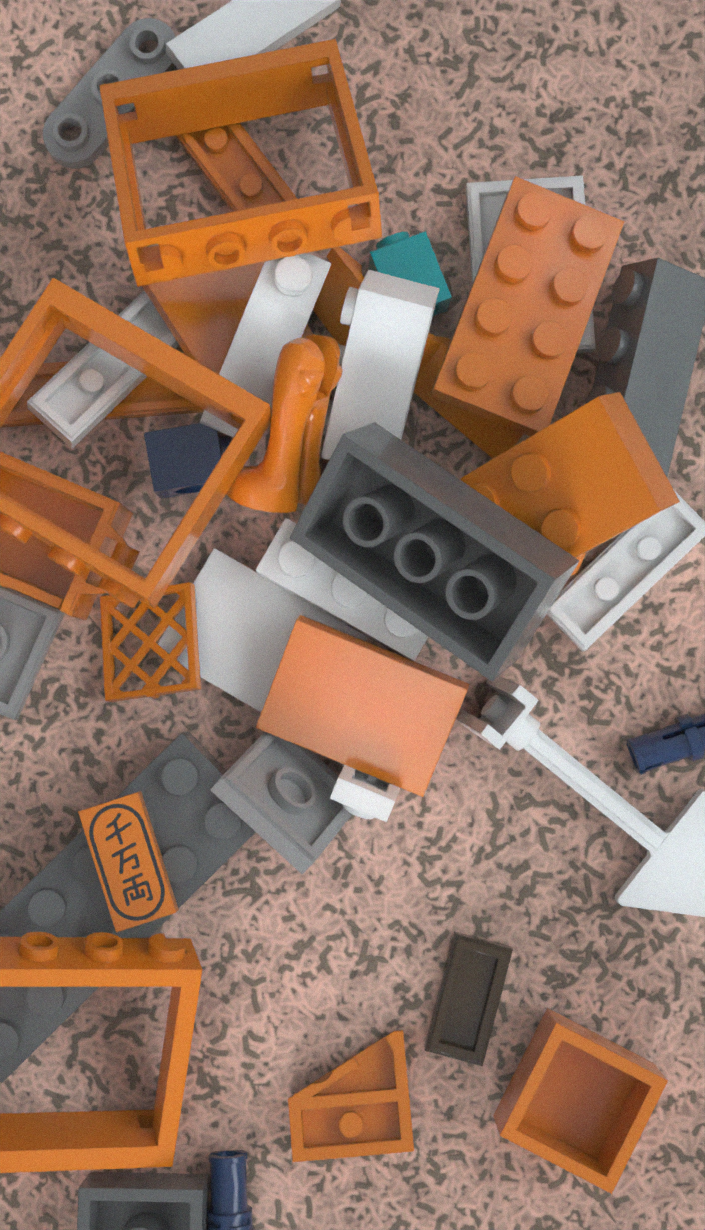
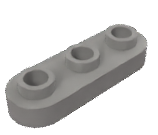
[43,18,176,169]

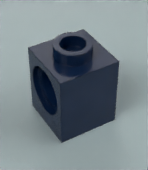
[144,423,232,499]

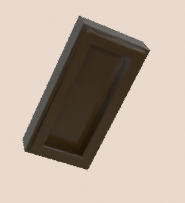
[424,931,513,1066]

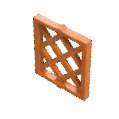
[100,582,201,702]

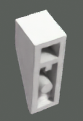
[200,253,332,437]

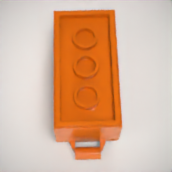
[0,452,140,620]

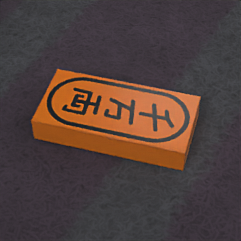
[78,791,179,932]

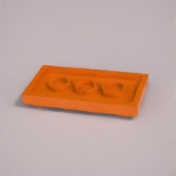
[429,176,625,437]

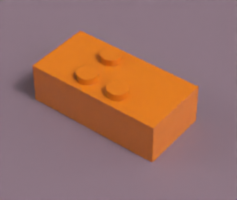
[460,392,680,558]

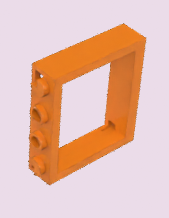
[99,39,382,287]
[0,278,271,609]
[0,932,203,1173]

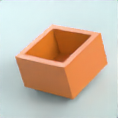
[493,1008,668,1194]

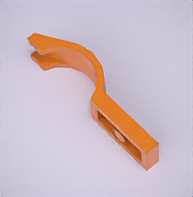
[313,247,524,459]

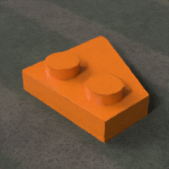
[288,1030,414,1162]

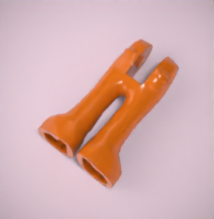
[227,334,342,513]

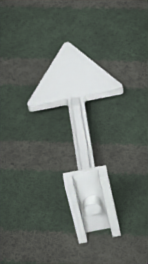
[457,676,705,917]

